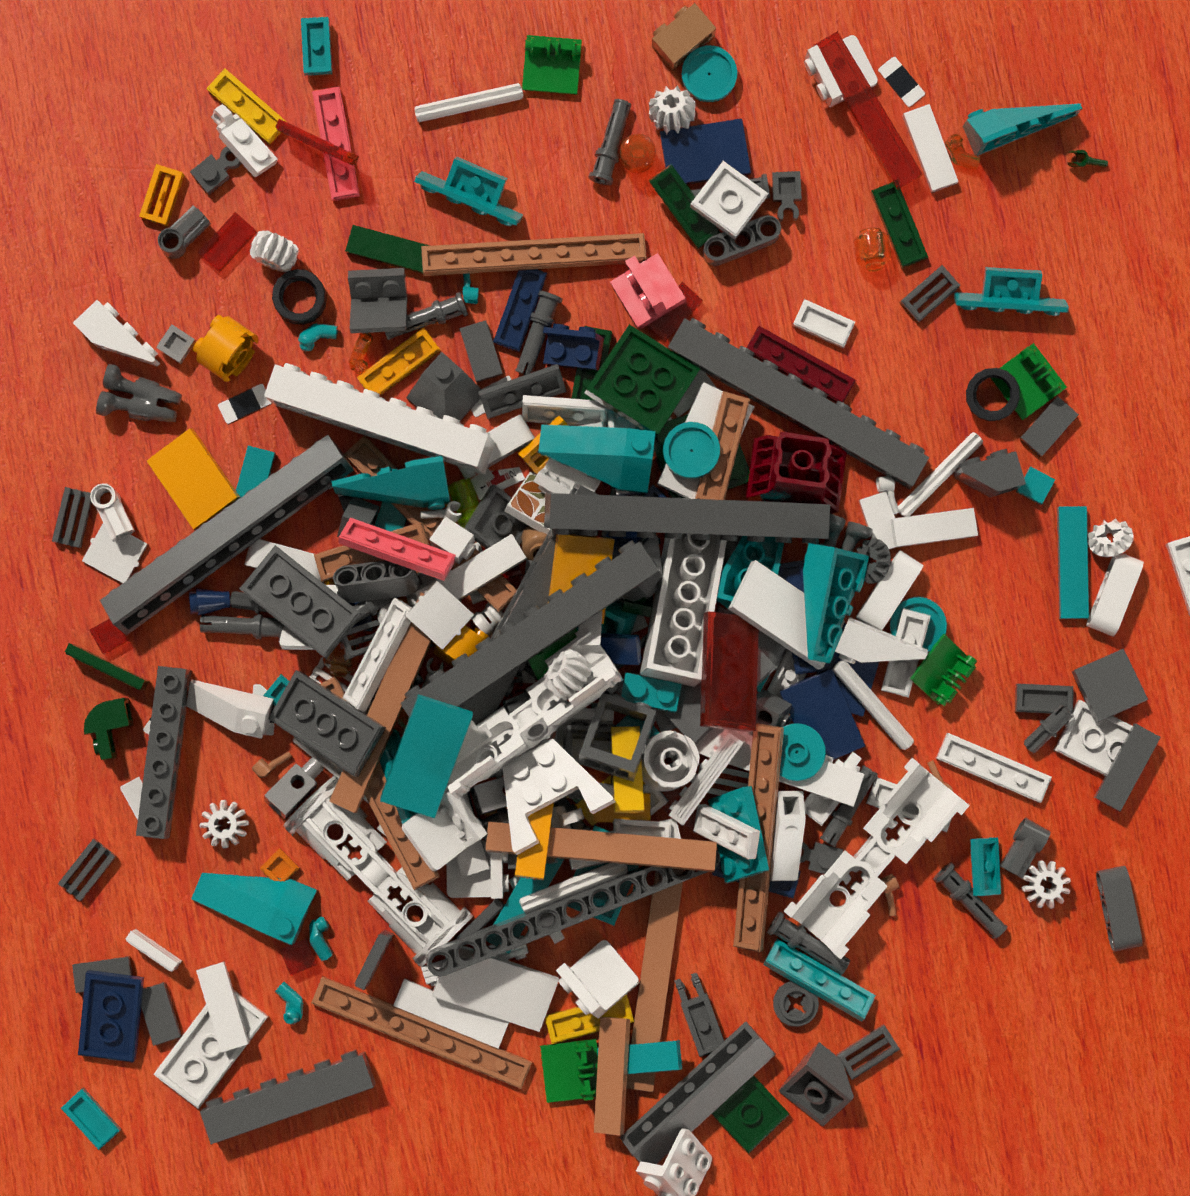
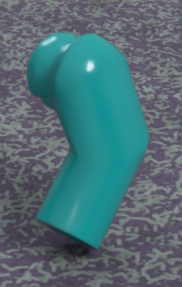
[298,324,338,351]
[309,916,333,961]
[275,981,303,1025]

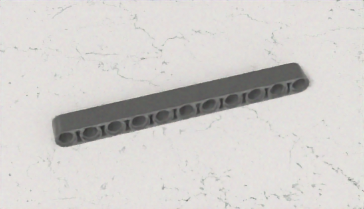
[426,849,720,977]

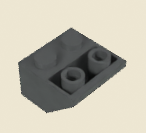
[953,449,1026,497]

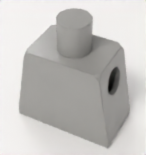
[264,757,324,820]
[470,777,507,816]

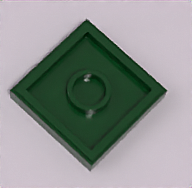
[712,1075,790,1153]

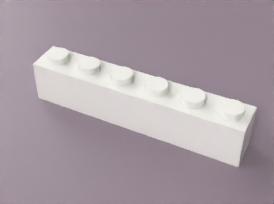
[696,720,865,807]

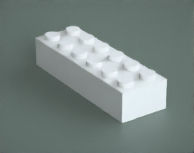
[640,533,727,687]

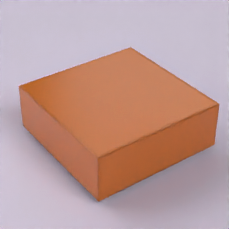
[260,848,300,881]

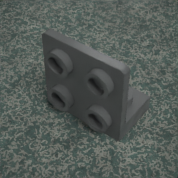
[348,268,408,333]

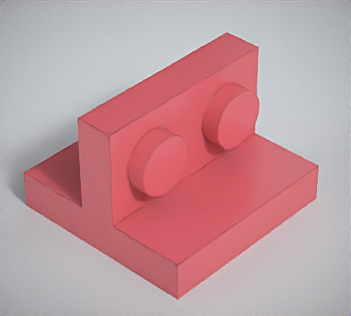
[610,253,687,330]

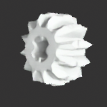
[649,85,696,134]
[250,230,299,272]
[544,649,591,700]
[200,800,249,848]
[1022,860,1071,909]

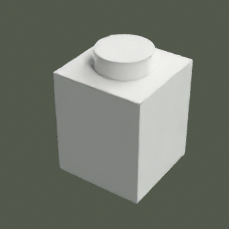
[429,517,476,564]

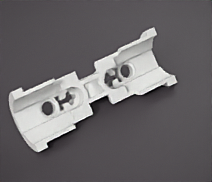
[447,627,623,799]
[784,758,970,959]
[283,775,473,967]

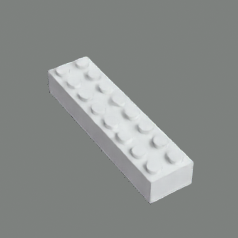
[264,363,495,475]

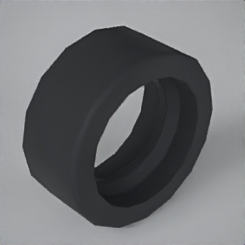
[272,269,327,325]
[966,368,1020,421]

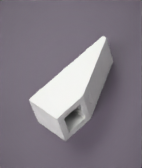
[73,300,160,366]
[770,791,806,881]

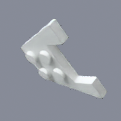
[503,738,616,855]

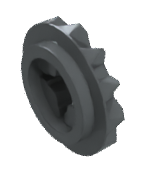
[857,538,891,584]
[773,981,819,1026]

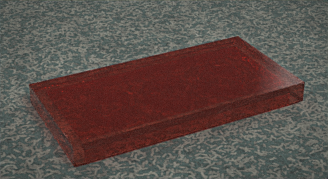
[700,611,759,732]

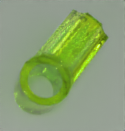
[448,478,479,528]

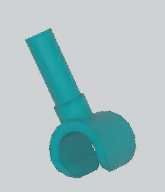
[463,273,479,304]

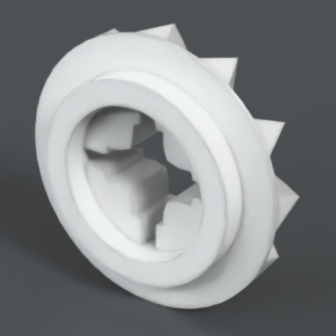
[1088,518,1134,557]

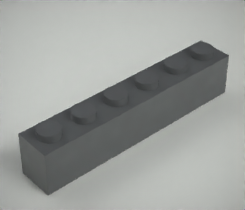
[619,1022,776,1164]
[200,1049,376,1144]

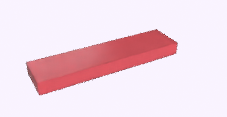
[312,87,360,201]
[338,518,456,581]

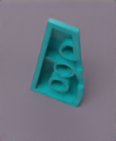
[538,424,655,494]

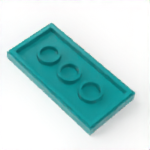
[380,694,473,818]

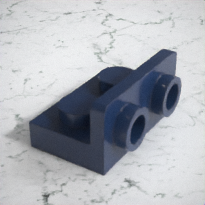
[543,324,604,371]

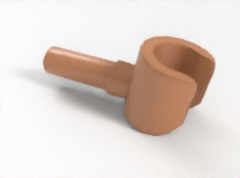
[252,751,292,778]
[927,760,953,791]
[881,874,900,916]

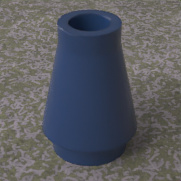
[189,588,230,616]

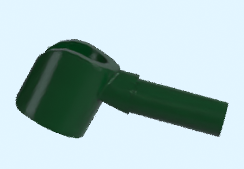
[1067,150,1108,167]

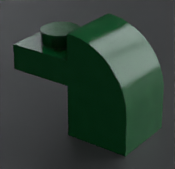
[84,698,134,760]

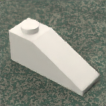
[835,617,928,664]
[186,679,273,739]

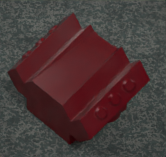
[746,431,847,514]

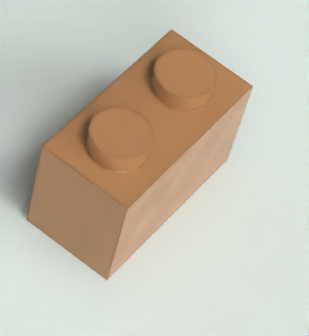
[652,3,716,71]

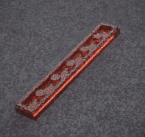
[813,31,922,190]

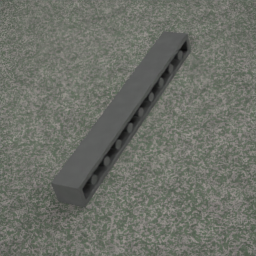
[668,318,929,489]
[100,435,354,636]
[459,482,598,725]
[544,493,830,544]
[400,540,661,717]

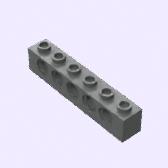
[136,666,192,839]

